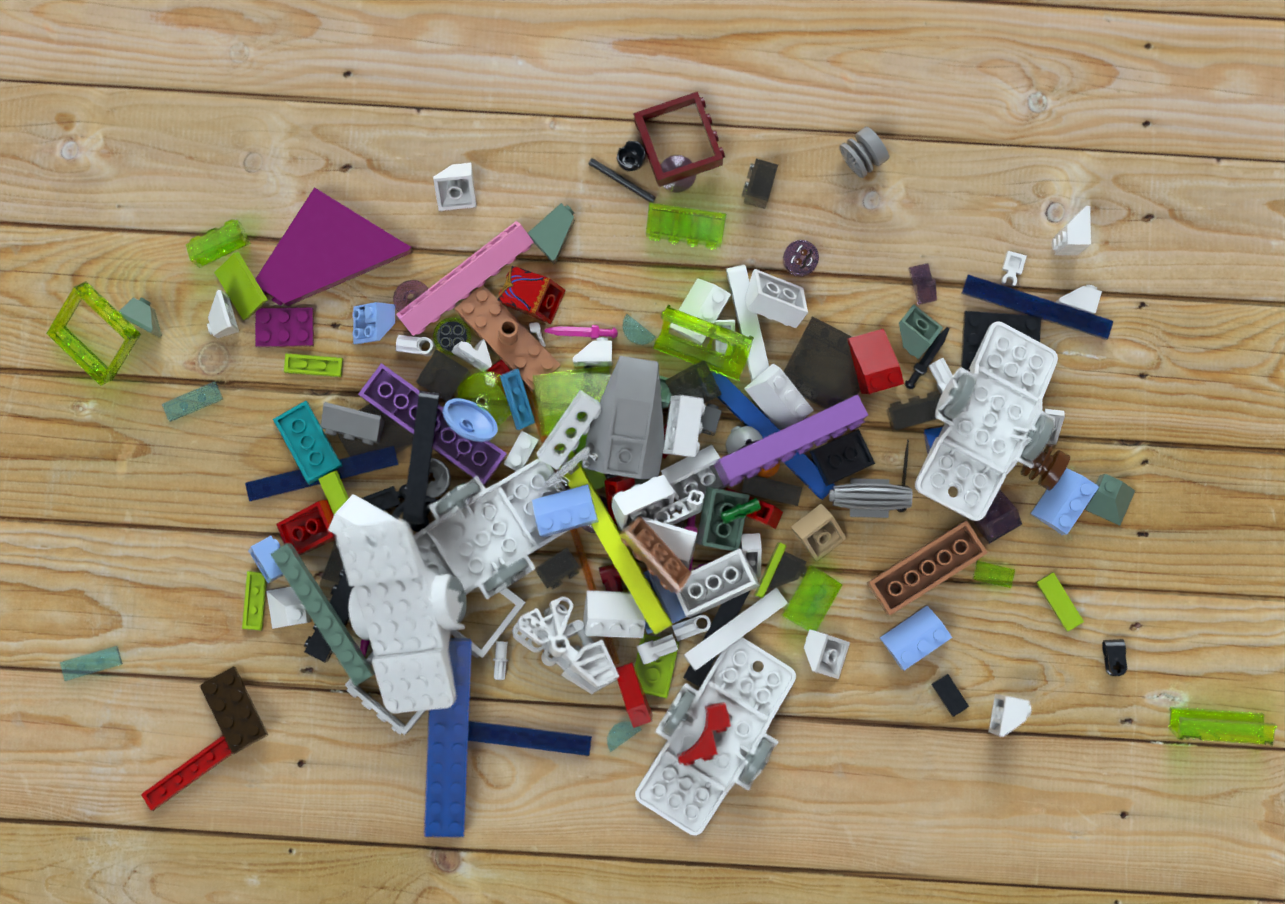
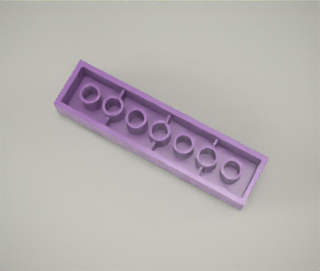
[358,363,507,486]
[714,395,868,487]

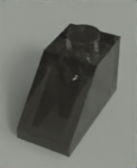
[768,552,808,589]

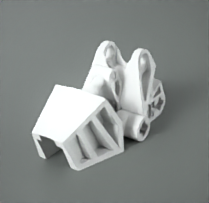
[512,597,619,694]

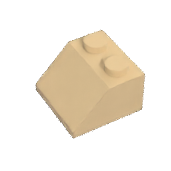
[791,504,847,562]

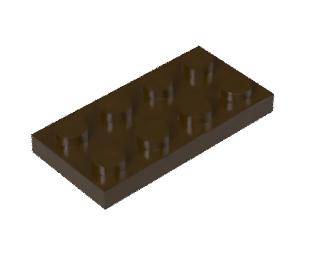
[199,666,269,754]

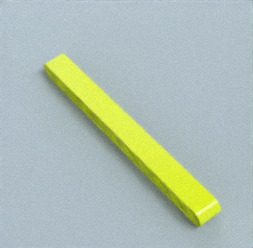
[559,447,673,635]

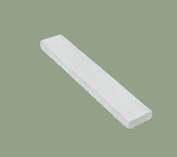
[684,588,788,671]

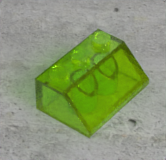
[186,219,251,268]
[781,565,842,632]

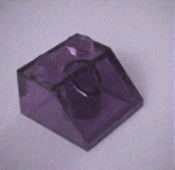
[974,489,1022,544]

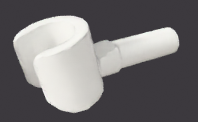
[529,322,546,347]

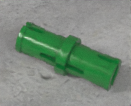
[720,498,761,524]

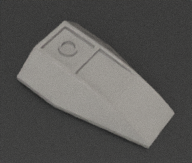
[582,356,665,479]

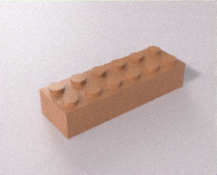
[866,520,988,615]

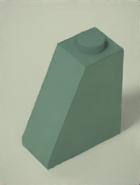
[527,203,575,264]

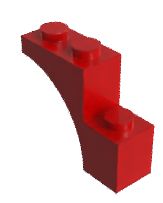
[676,702,731,766]

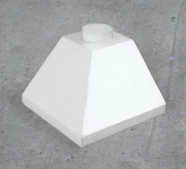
[433,163,476,211]
[207,290,239,338]
[573,338,612,366]
[266,587,311,629]
[804,629,850,679]

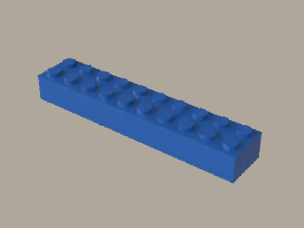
[424,638,472,837]

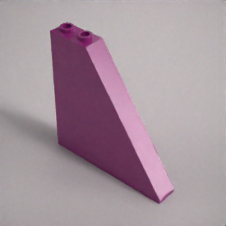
[255,187,413,306]

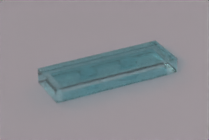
[162,381,223,422]
[60,646,122,681]

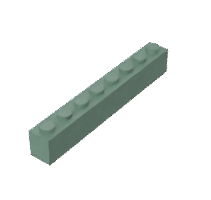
[270,543,375,686]

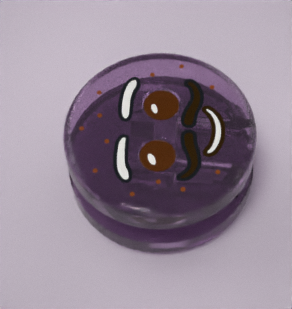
[783,240,819,277]

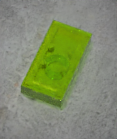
[973,561,1015,588]

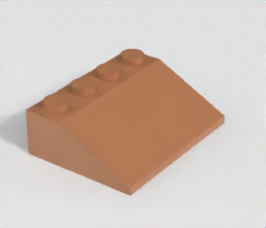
[619,515,691,593]

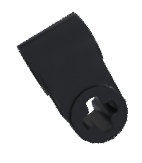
[1102,639,1127,676]

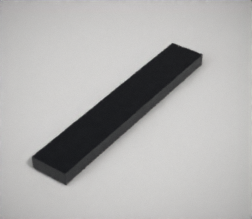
[683,591,750,687]

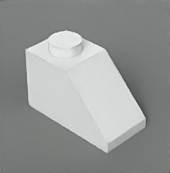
[1055,285,1102,316]
[740,533,762,577]

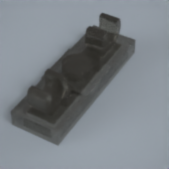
[544,442,598,492]

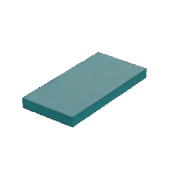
[273,401,343,485]

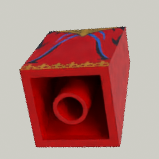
[498,265,566,325]

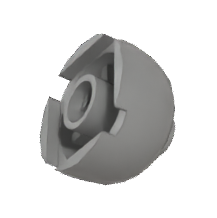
[726,426,763,455]

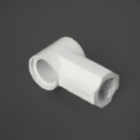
[396,335,436,356]
[928,358,953,395]
[672,614,711,641]
[636,634,678,665]

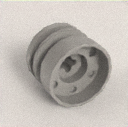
[839,127,889,178]
[427,458,451,498]

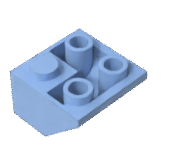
[353,302,395,345]

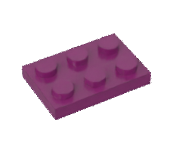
[255,307,314,347]

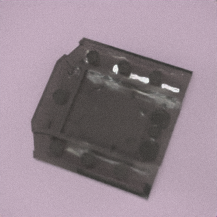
[783,316,860,409]

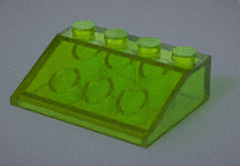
[646,203,726,249]
[533,366,611,436]

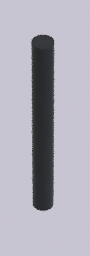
[588,158,656,204]

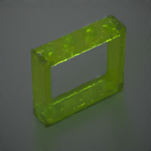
[46,281,141,386]

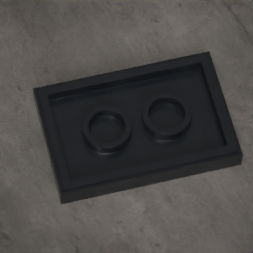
[810,429,875,486]

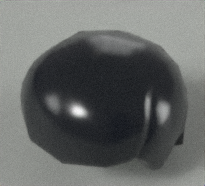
[617,141,646,172]

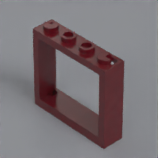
[633,91,725,187]

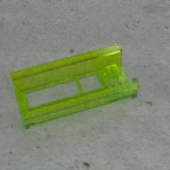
[653,305,754,381]
[1169,707,1277,746]

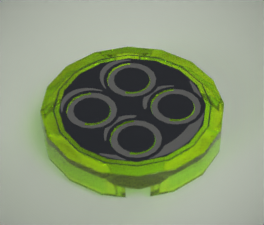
[433,317,472,356]

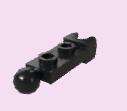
[361,484,407,511]

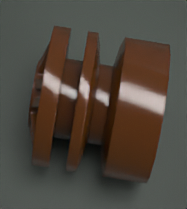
[1021,445,1070,491]

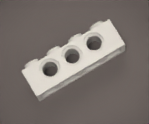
[537,390,601,470]

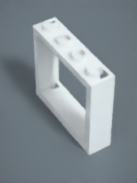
[450,588,526,658]
[345,652,426,735]

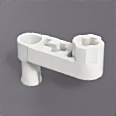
[653,490,704,525]

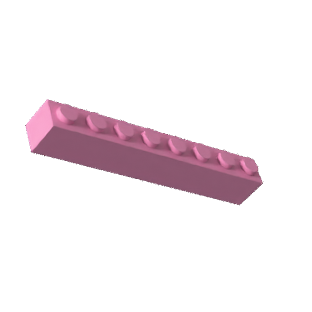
[396,221,534,336]

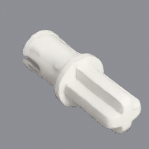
[493,641,508,680]

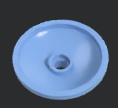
[443,398,498,442]

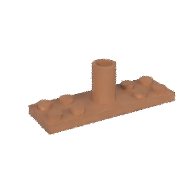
[454,285,561,392]

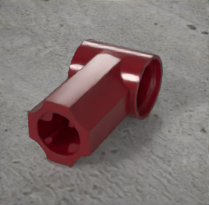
[599,564,623,592]

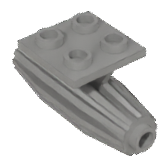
[829,478,913,518]

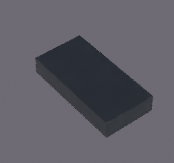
[931,674,969,717]

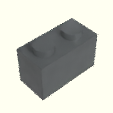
[700,403,722,436]

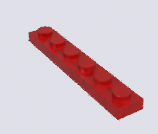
[141,736,233,811]

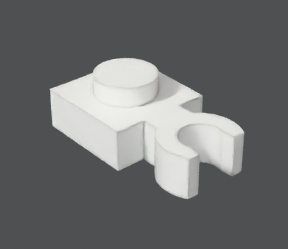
[1001,251,1026,287]

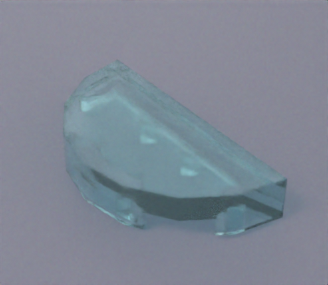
[623,314,656,345]
[607,721,642,752]

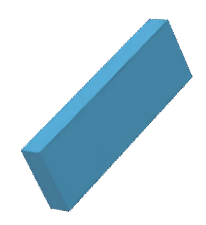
[500,369,535,430]

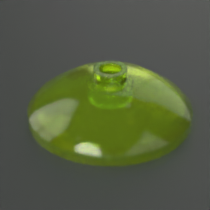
[457,371,511,426]

